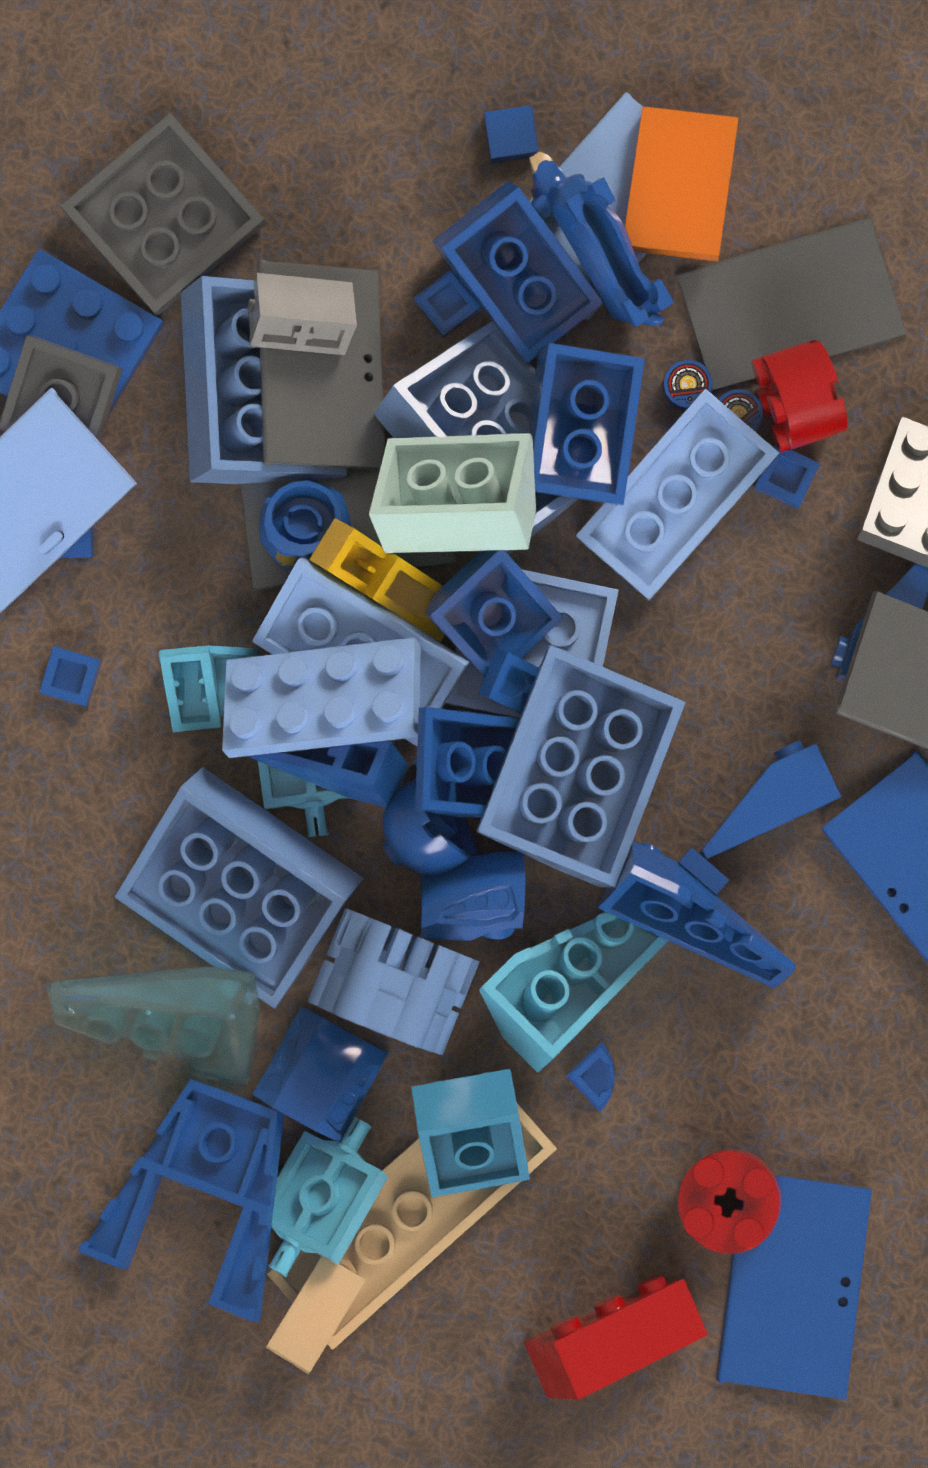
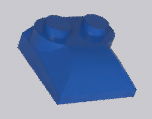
[424,550,564,678]

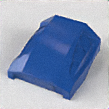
[420,851,525,941]
[252,1006,388,1142]

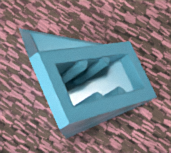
[159,645,261,732]

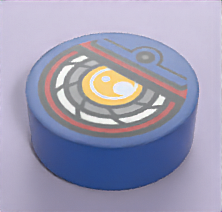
[663,360,712,411]
[719,389,763,432]

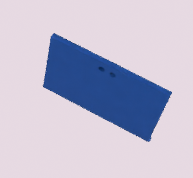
[820,751,928,964]
[717,1175,872,1400]

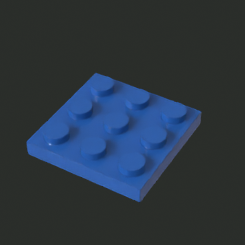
[0,248,164,418]

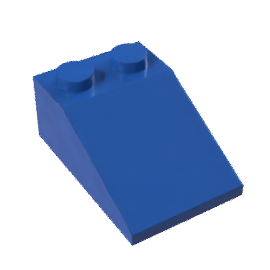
[431,181,604,364]
[530,343,645,505]
[415,707,519,819]

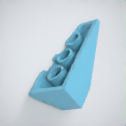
[479,912,669,1073]

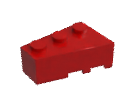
[524,1274,708,1400]

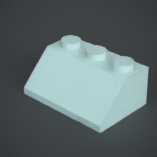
[369,433,536,553]

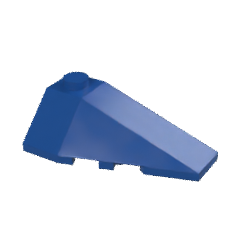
[598,841,796,989]

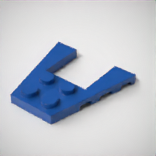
[78,1079,284,1322]

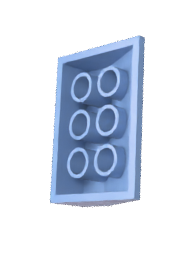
[181,276,347,484]
[374,321,578,554]
[476,645,686,887]
[115,767,364,1009]

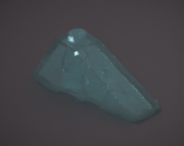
[47,967,260,1085]

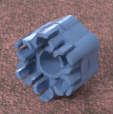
[307,908,479,1055]

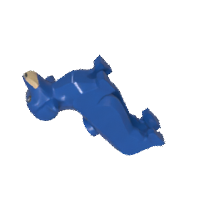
[529,152,674,327]

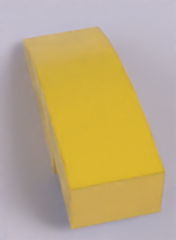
[309,518,445,642]

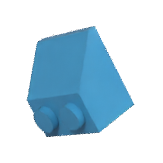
[411,1069,530,1197]

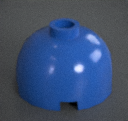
[382,778,477,876]

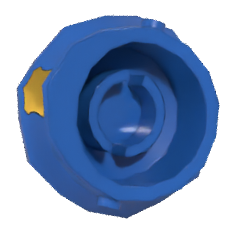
[259,478,352,570]

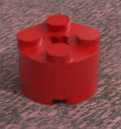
[751,339,848,453]
[678,1149,782,1254]

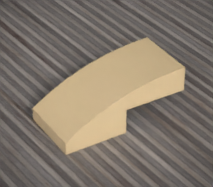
[266,1256,366,1374]

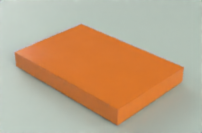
[625,106,739,262]

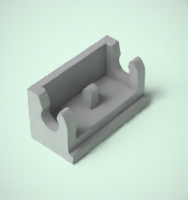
[248,273,357,355]

